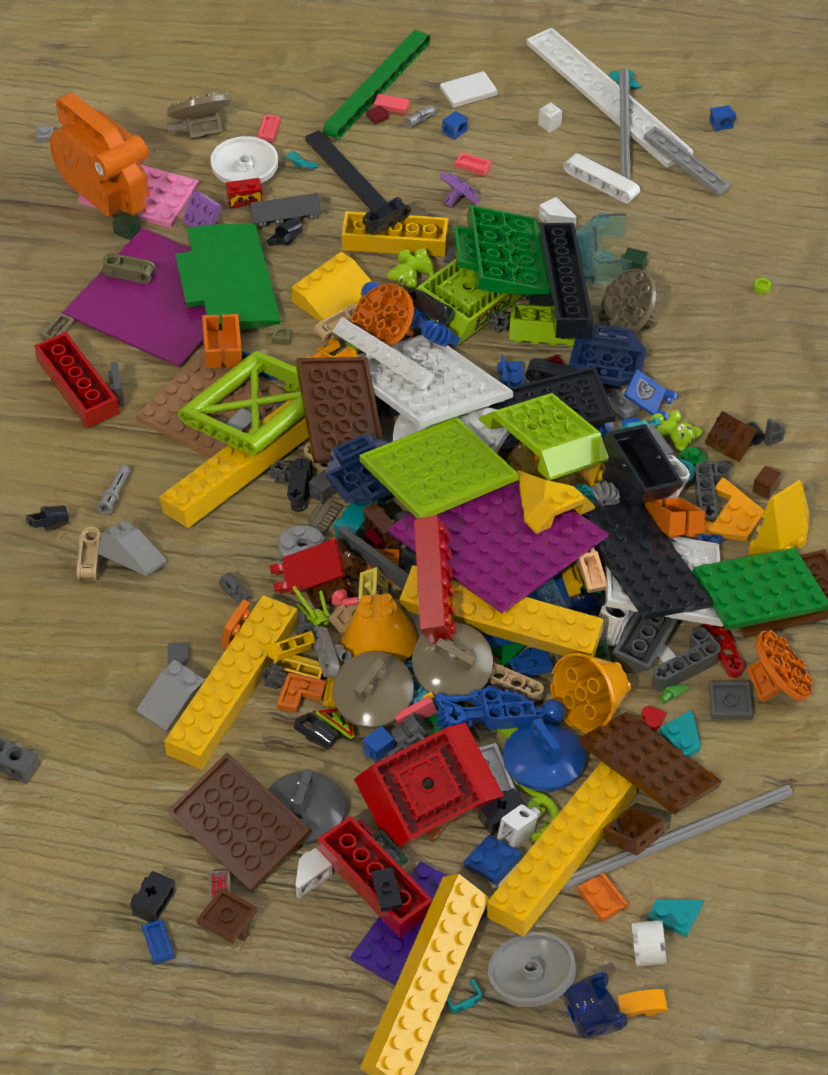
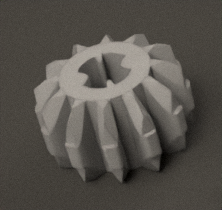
[591,481,620,507]

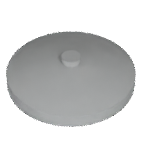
[488,932,576,1007]

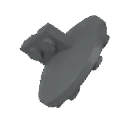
[268,769,346,845]

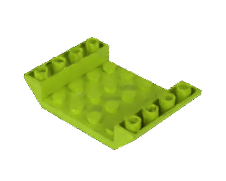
[479,393,609,481]

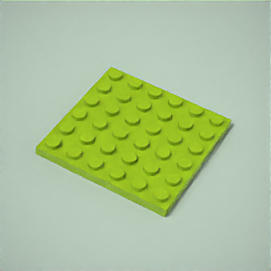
[359,416,519,518]

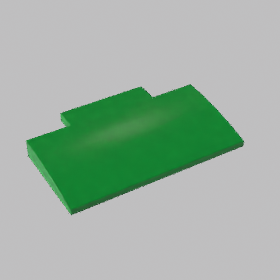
[452,205,549,295]
[175,224,281,331]

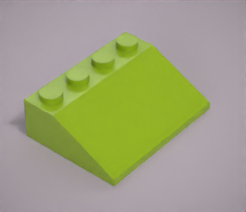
[509,304,576,347]

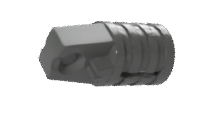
[219,572,251,604]

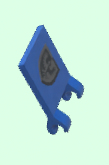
[624,369,678,420]

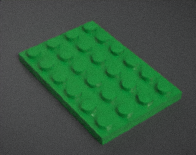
[692,548,828,630]

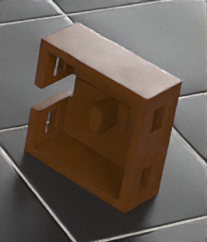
[362,502,400,550]
[321,539,368,580]
[603,806,665,856]

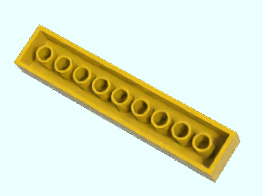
[159,399,309,528]
[399,565,603,657]
[164,595,299,770]
[487,761,637,937]
[360,874,489,1075]

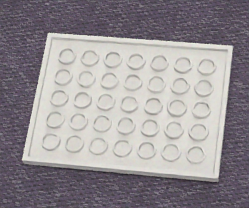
[357,335,513,429]

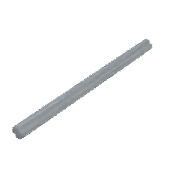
[619,69,630,180]

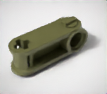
[102,253,156,284]

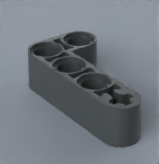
[694,462,731,523]
[652,627,720,692]

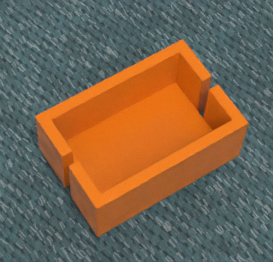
[202,314,242,368]
[645,497,705,538]

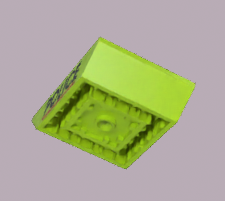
[417,259,524,346]

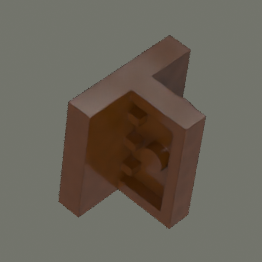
[196,887,258,944]

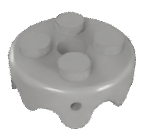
[278,525,325,561]

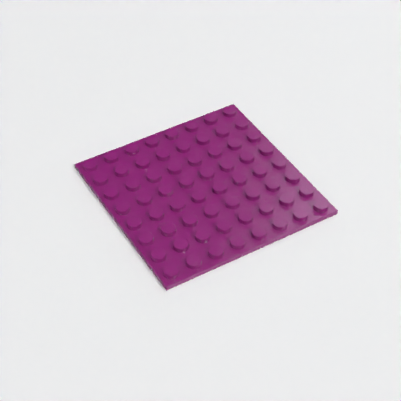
[62,228,206,368]
[387,480,609,614]

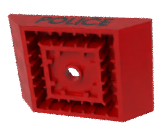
[354,723,504,852]

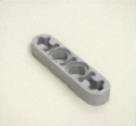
[313,625,339,678]

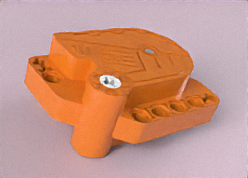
[49,92,150,217]

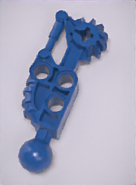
[361,281,461,346]
[434,686,566,731]

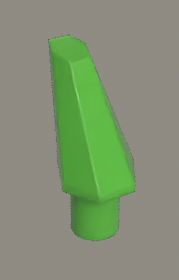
[660,684,690,703]

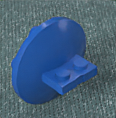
[503,718,585,793]

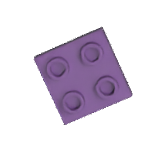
[439,171,480,208]
[182,190,222,227]

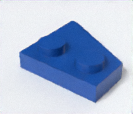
[509,647,553,677]

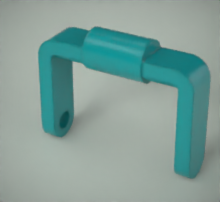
[445,978,482,1013]

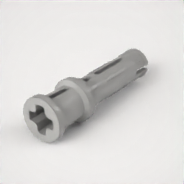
[96,465,131,515]

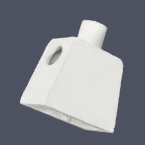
[497,805,541,850]

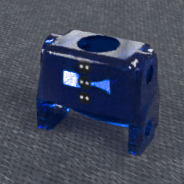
[563,972,628,1038]

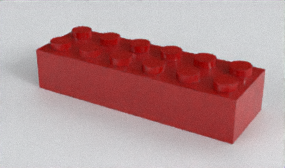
[34,332,119,428]
[414,515,456,645]
[318,816,433,938]

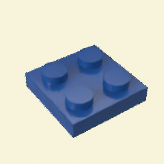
[463,835,523,885]

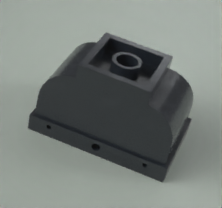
[603,424,683,506]

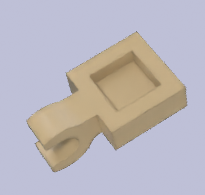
[328,604,358,633]

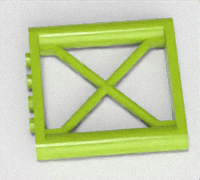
[178,351,305,456]

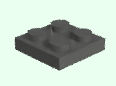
[708,682,753,720]

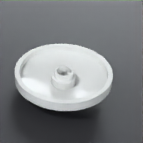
[211,136,278,183]

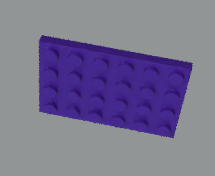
[350,861,489,986]

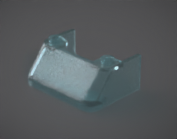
[576,214,631,283]

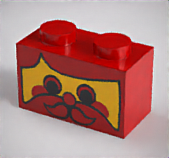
[225,177,263,209]

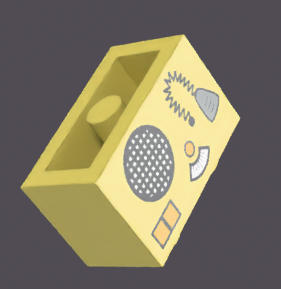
[358,567,388,602]

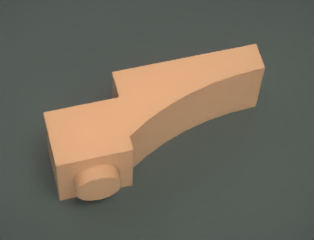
[575,547,607,593]

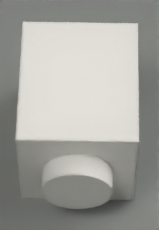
[538,102,562,133]

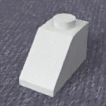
[538,197,577,229]
[296,848,332,899]

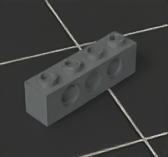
[0,737,40,784]

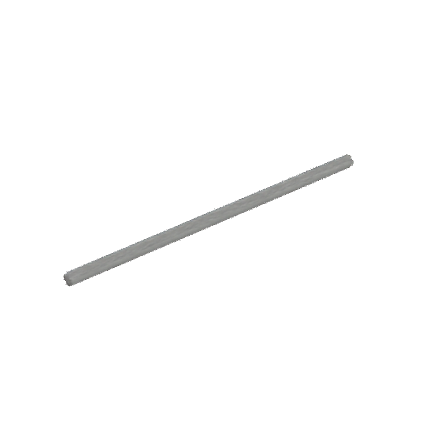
[561,785,792,891]

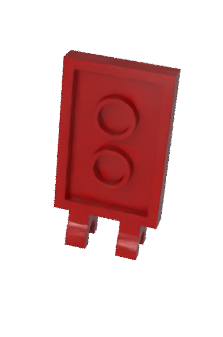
[269,539,346,595]

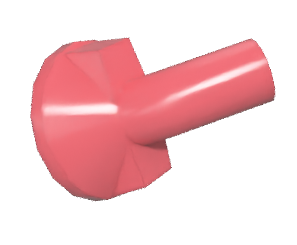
[332,589,359,606]

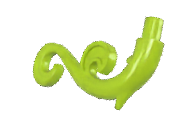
[512,779,560,842]

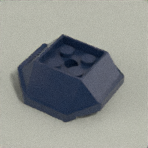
[569,324,646,390]
[326,434,391,507]

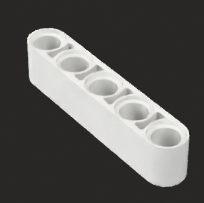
[563,153,640,204]

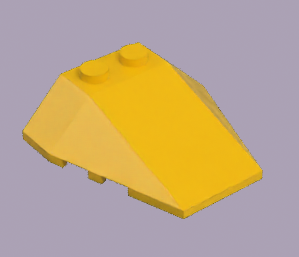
[748,480,809,556]

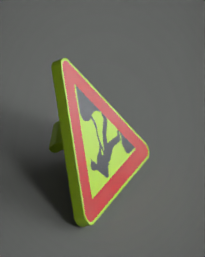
[316,708,354,739]

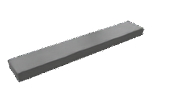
[643,126,731,197]

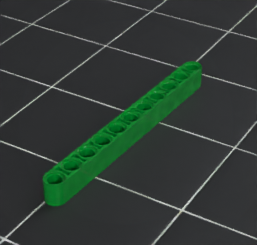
[323,30,431,140]

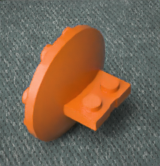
[351,284,415,347]
[746,630,813,702]

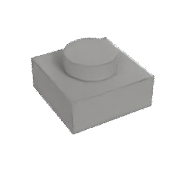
[37,126,54,143]

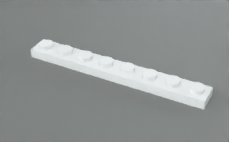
[332,317,435,390]

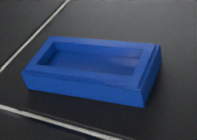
[141,919,175,965]

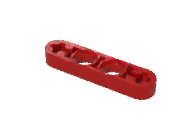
[703,623,744,678]

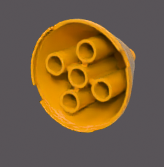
[341,593,419,664]
[550,653,631,733]

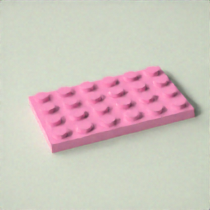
[78,165,199,228]

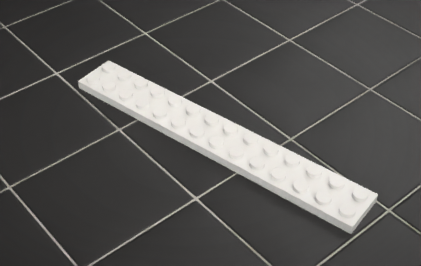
[526,28,693,168]

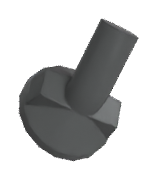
[296,614,314,635]

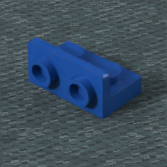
[497,355,525,388]

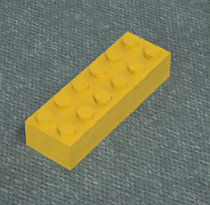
[341,211,448,257]

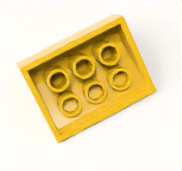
[291,251,372,322]

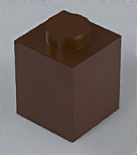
[752,465,782,499]

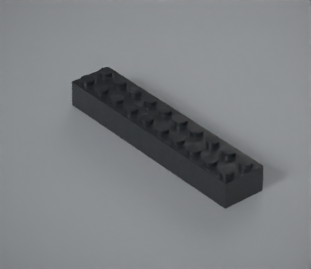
[539,223,593,339]

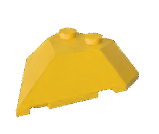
[517,470,595,534]

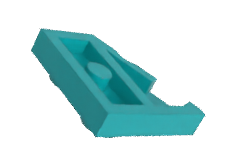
[659,710,701,757]

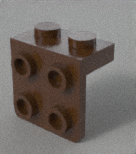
[705,411,757,462]
[305,574,357,609]

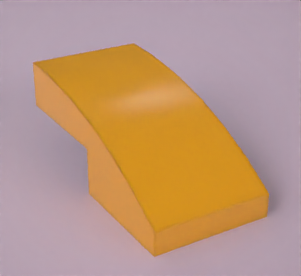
[618,989,668,1019]

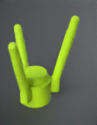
[293,586,330,627]

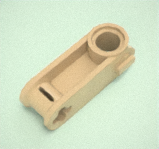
[313,304,357,344]
[77,527,102,580]

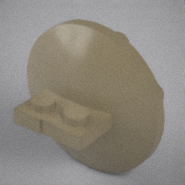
[167,92,232,139]
[599,269,658,333]
[412,622,493,697]
[332,651,414,729]

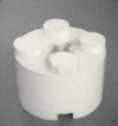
[632,920,667,966]

